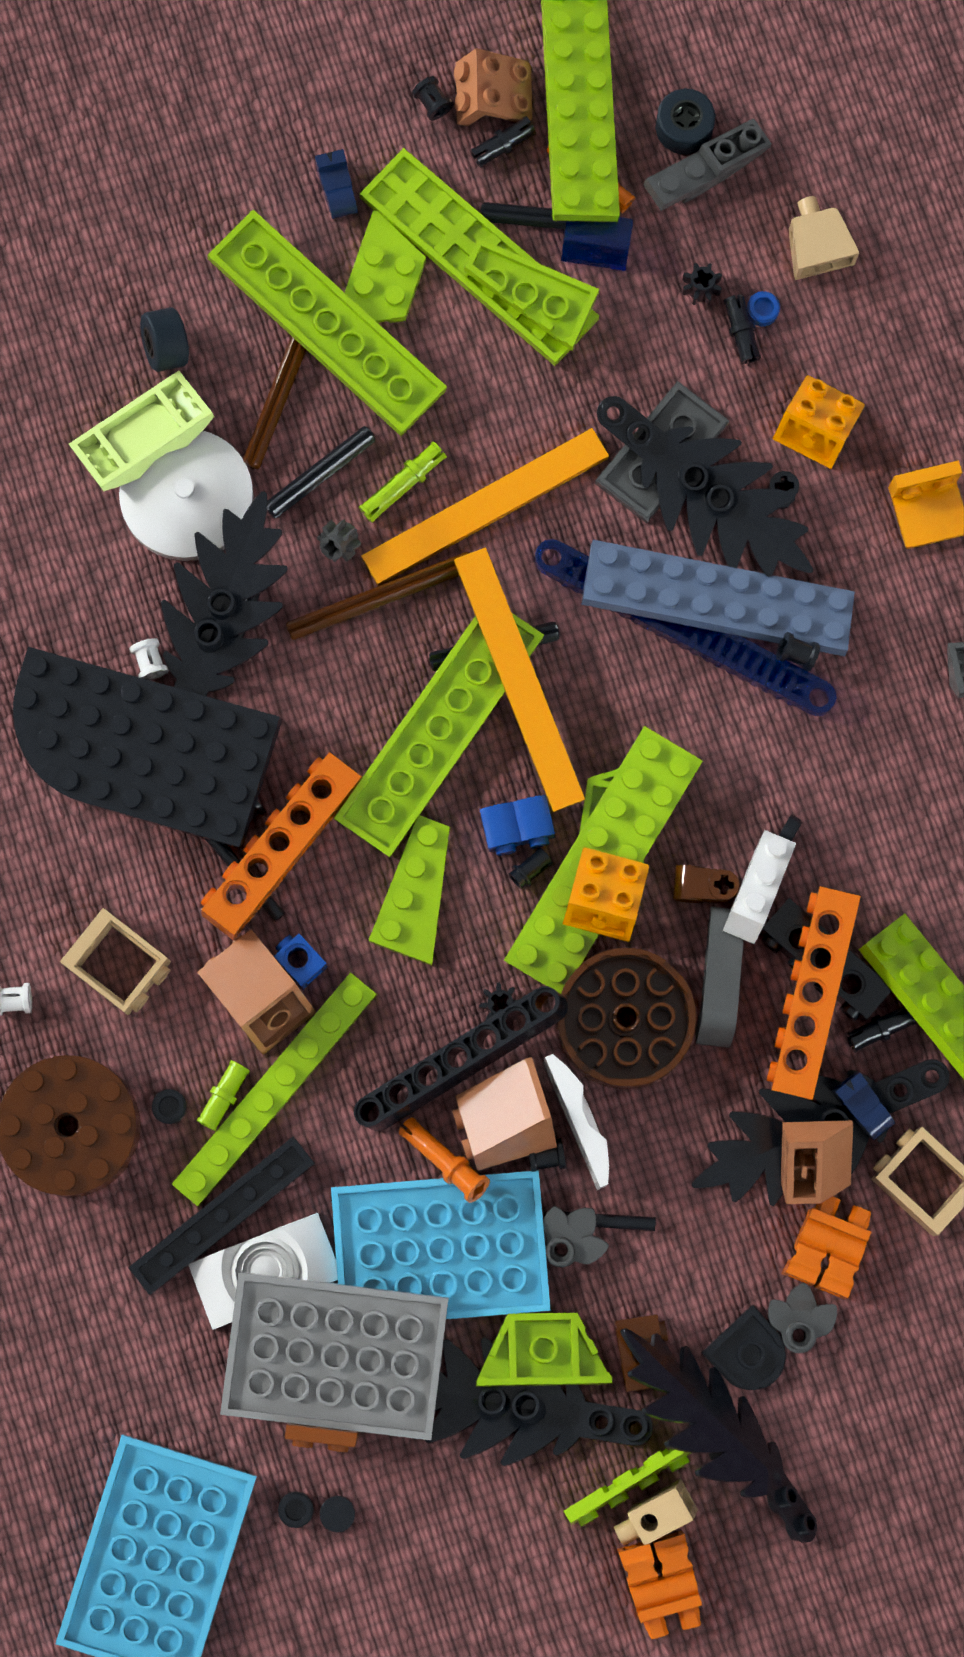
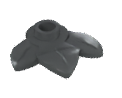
[543,1206,609,1267]
[768,1283,837,1353]

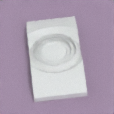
[543,1054,609,1190]
[188,1213,338,1330]

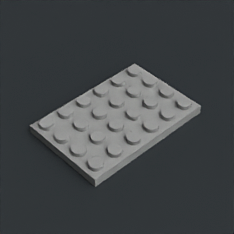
[220,1272,449,1440]

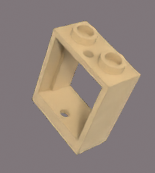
[60,908,171,1015]
[871,1127,964,1236]

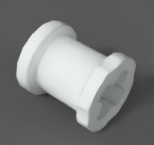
[129,638,169,680]
[0,983,32,1016]

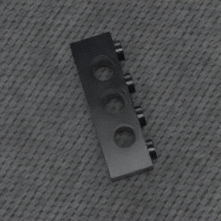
[760,898,891,1023]

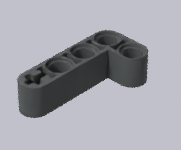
[695,906,744,1048]

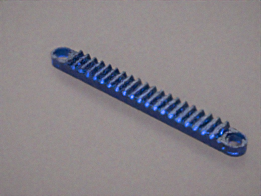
[535,539,837,716]

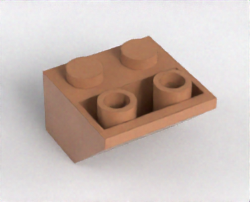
[781,1120,853,1204]

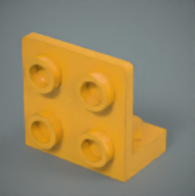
[772,375,865,469]
[888,460,964,549]
[563,848,649,942]

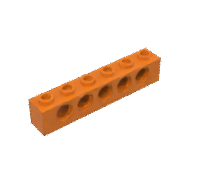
[200,752,362,941]
[766,886,861,1100]

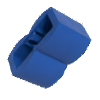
[480,795,555,856]

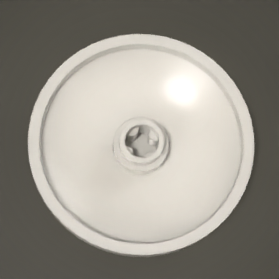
[119,431,254,561]

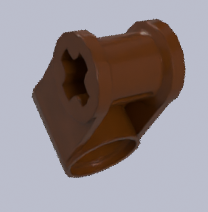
[673,865,739,904]

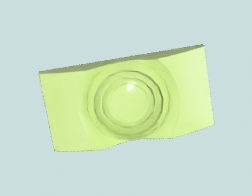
[69,370,214,491]

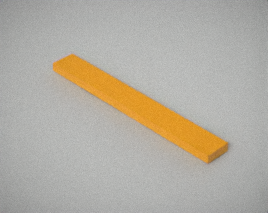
[361,428,609,586]
[454,547,585,812]

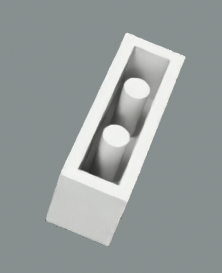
[723,830,796,944]

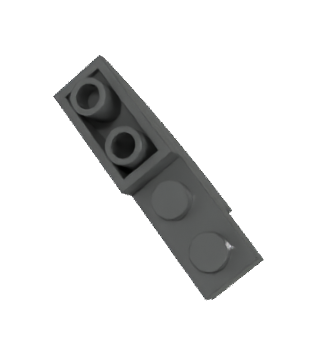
[643,118,772,211]

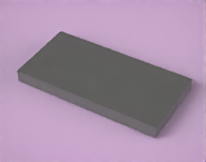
[595,381,729,524]

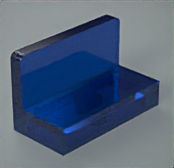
[561,217,633,271]

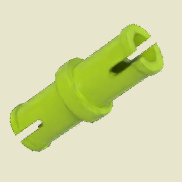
[196,1060,250,1131]

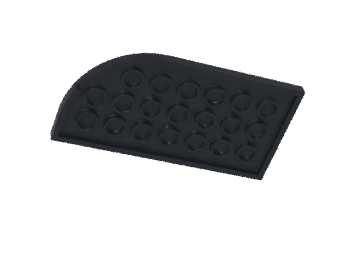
[13,647,283,849]

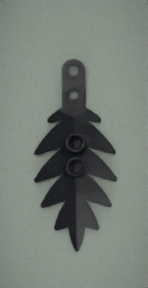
[597,396,813,577]
[161,491,288,696]
[692,1059,950,1206]
[620,1328,817,1543]
[425,1337,654,1466]

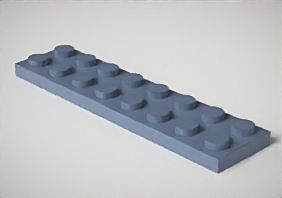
[581,540,855,657]

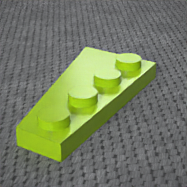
[464,238,599,351]
[368,815,450,966]
[564,1449,692,1527]

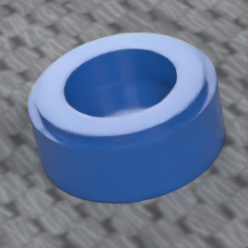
[747,291,780,327]

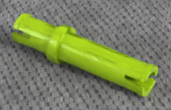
[358,441,447,523]

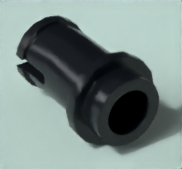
[509,847,553,889]

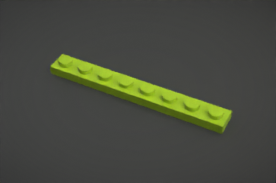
[172,972,377,1207]

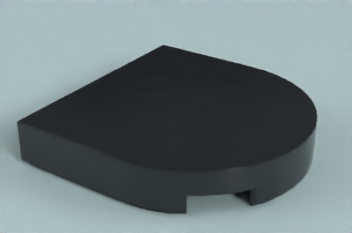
[701,1305,786,1390]

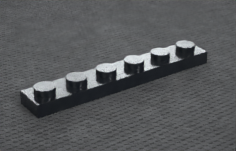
[128,1136,315,1295]

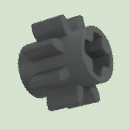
[317,519,361,562]

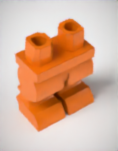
[781,1196,871,1299]
[617,1530,702,1639]

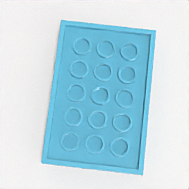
[331,1170,551,1319]
[55,1434,257,1657]

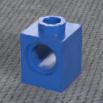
[274,933,328,990]

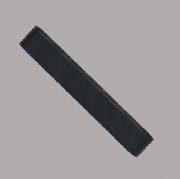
[354,986,568,1131]

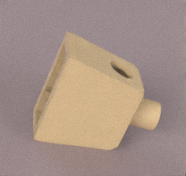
[789,196,859,280]
[614,1478,698,1546]

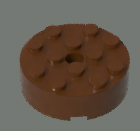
[556,948,696,1089]
[0,1055,141,1197]

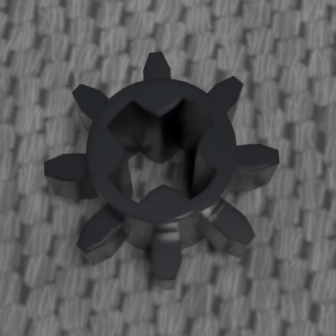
[682,263,722,305]
[479,982,517,1020]

